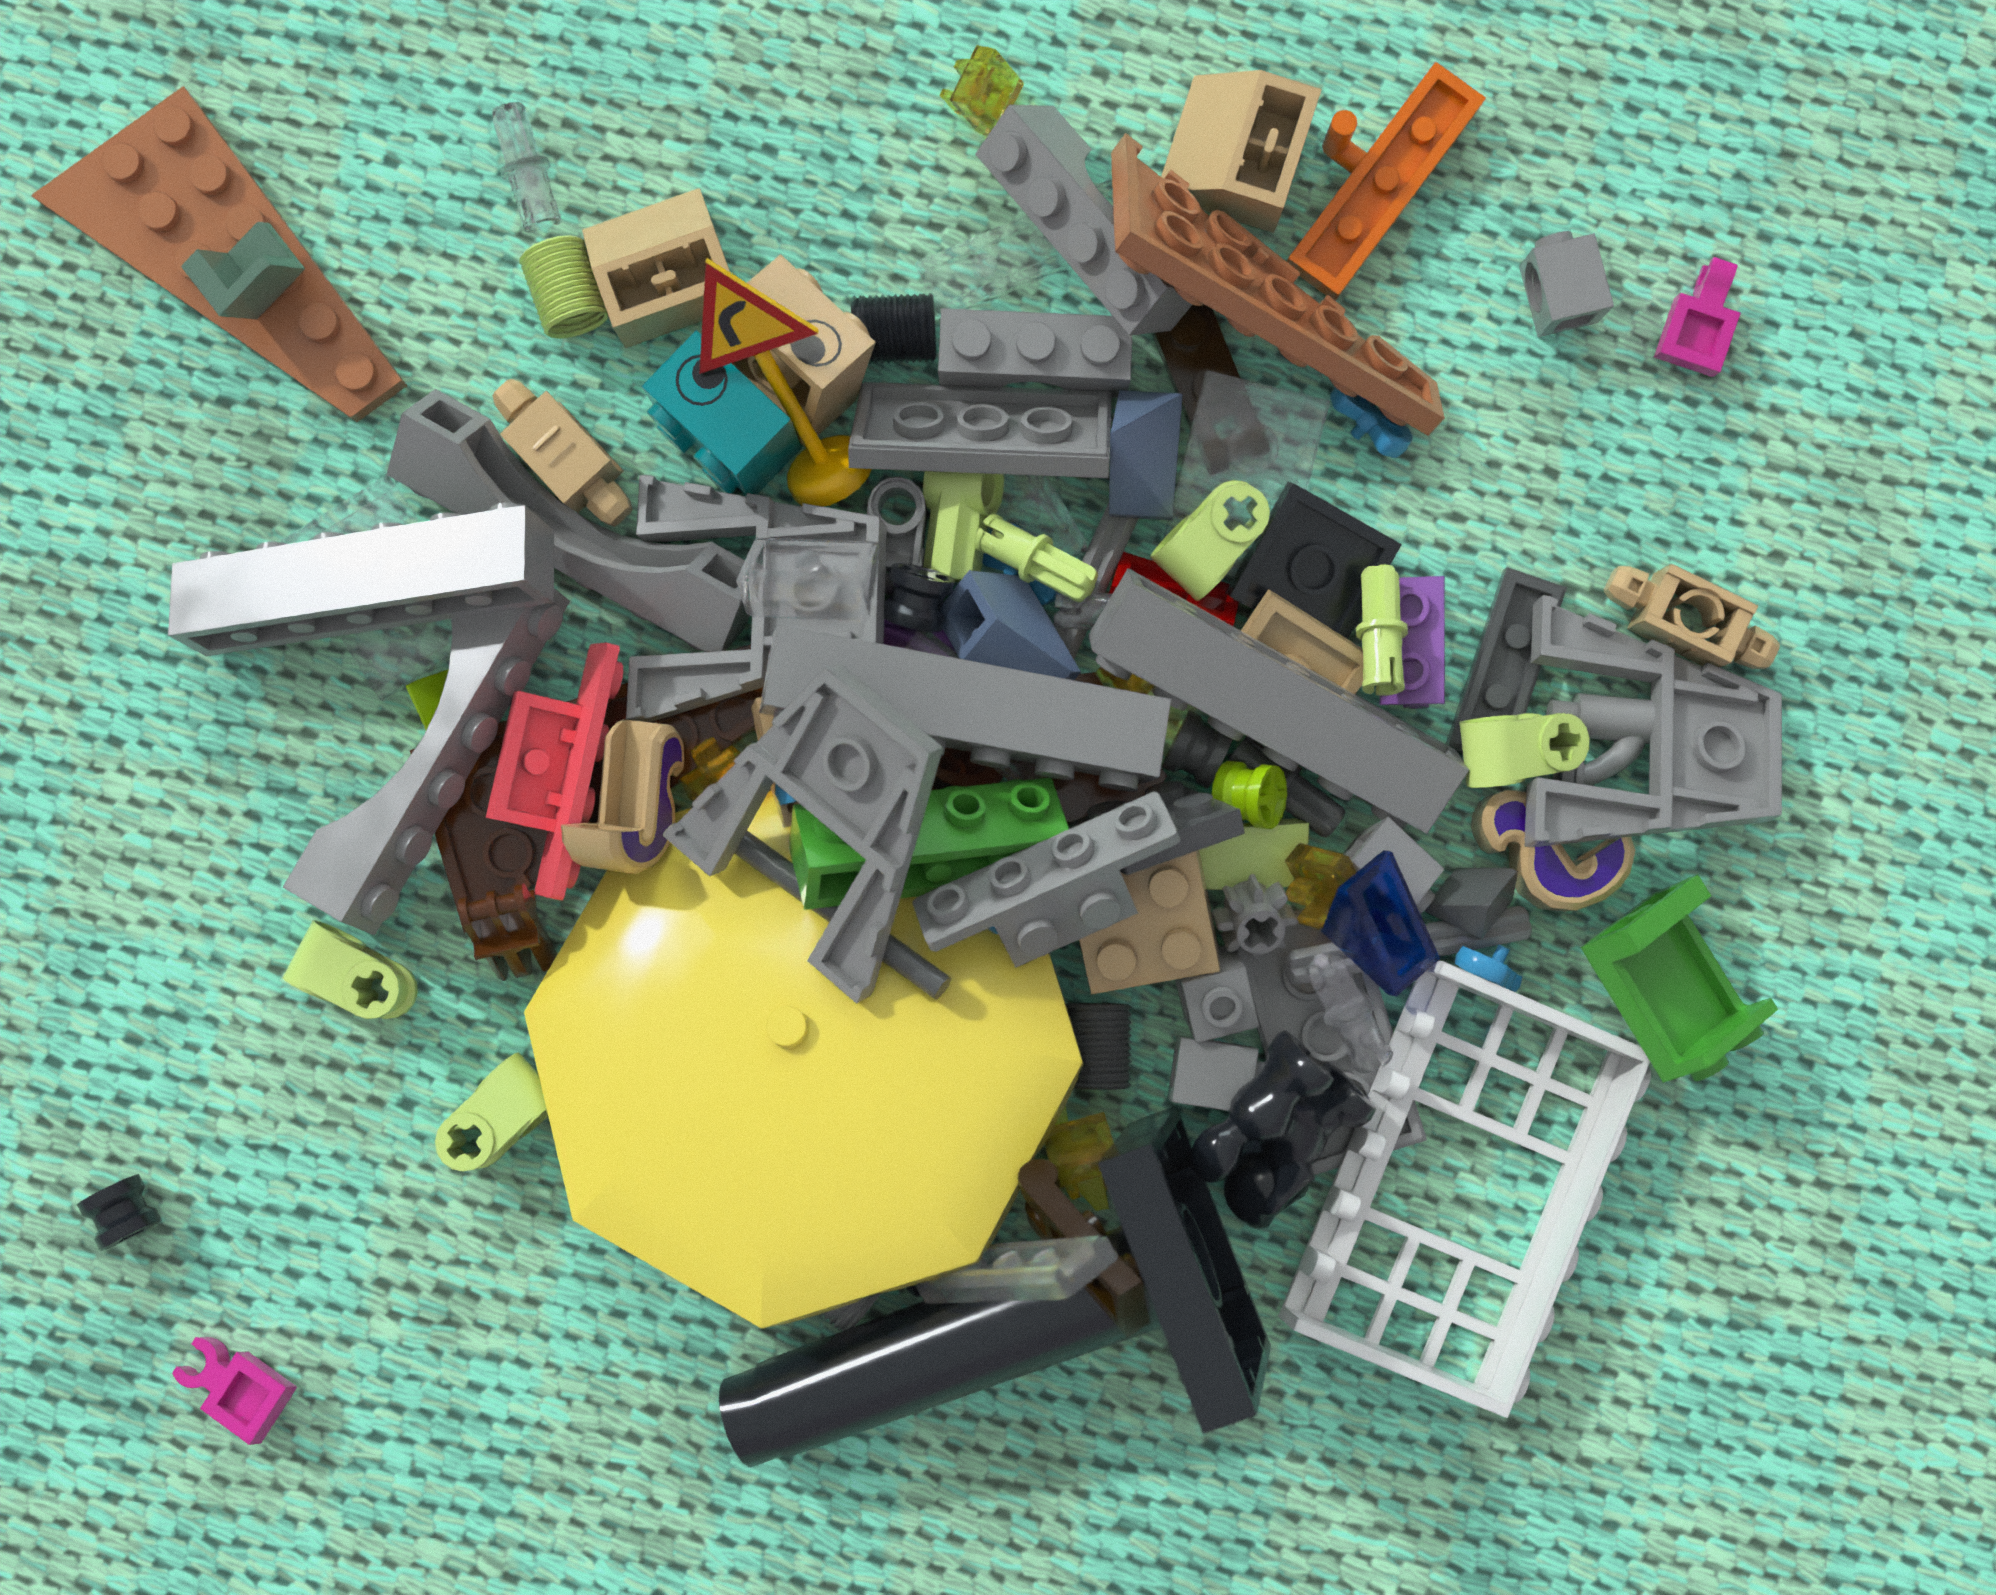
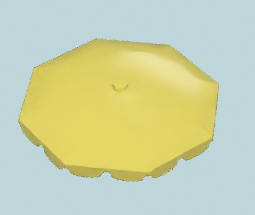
[524,788,1083,1329]

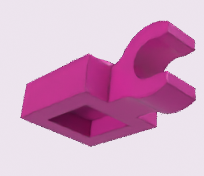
[1654,257,1741,377]

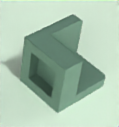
[181,222,305,319]

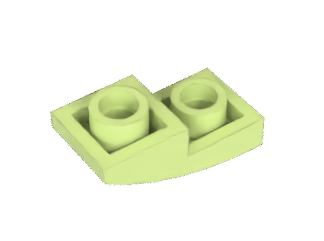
[1199,818,1309,890]

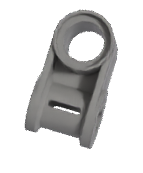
[867,477,928,595]

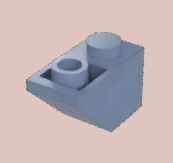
[941,570,1081,680]

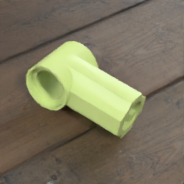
[923,471,1004,583]

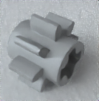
[1212,874,1297,960]

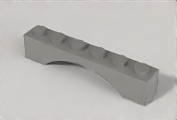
[386,389,754,652]
[283,588,570,935]

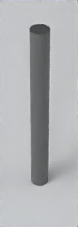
[734,831,951,1000]

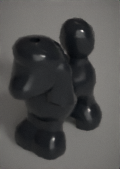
[1190,1030,1377,1230]

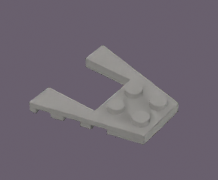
[626,475,887,722]
[1525,595,1782,848]
[662,663,943,1004]

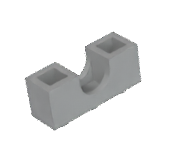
[938,308,1132,398]

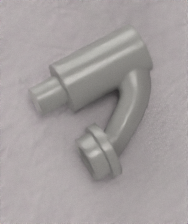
[1546,693,1655,786]

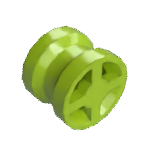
[1211,761,1287,830]

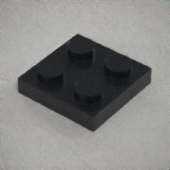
[1225,481,1402,639]

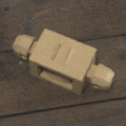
[492,379,633,527]
[1604,563,1780,669]

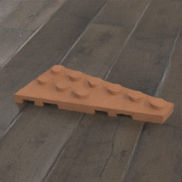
[31,86,407,422]
[1111,133,1445,436]

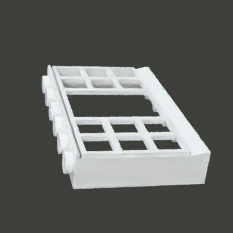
[1278,959,1651,1418]

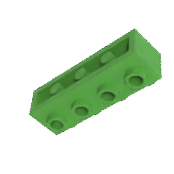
[789,778,1069,910]

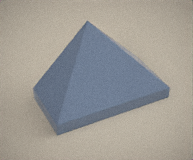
[1109,390,1183,521]

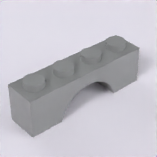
[975,105,1192,336]

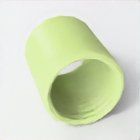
[519,235,609,339]

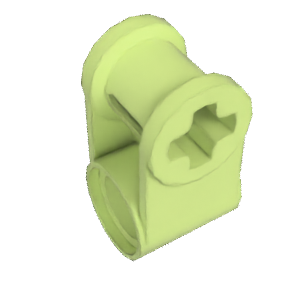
[1150,480,1270,601]
[1460,713,1590,788]
[283,920,418,1019]
[435,1052,548,1172]

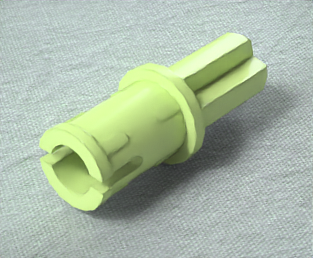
[974,513,1098,602]
[1356,564,1408,696]

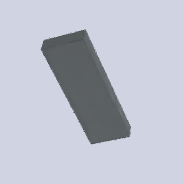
[1446,567,1567,753]

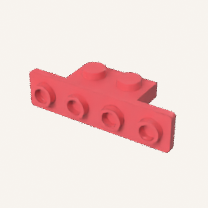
[485,642,623,901]

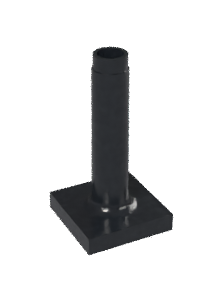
[719,1105,1271,1467]

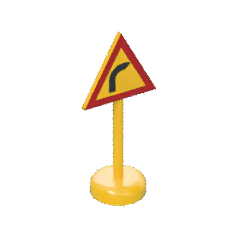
[699,258,872,507]

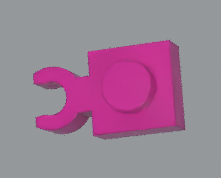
[172,1337,297,1445]

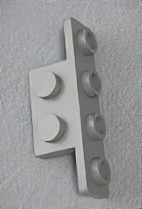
[913,792,1180,968]

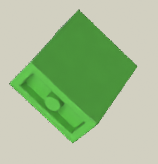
[1581,874,1778,1083]

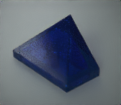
[1321,850,1440,997]

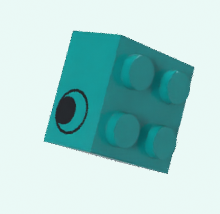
[641,330,802,496]

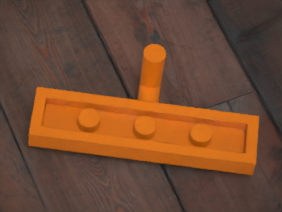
[1287,62,1486,301]

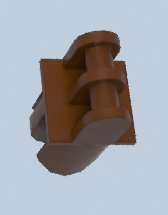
[458,883,557,981]

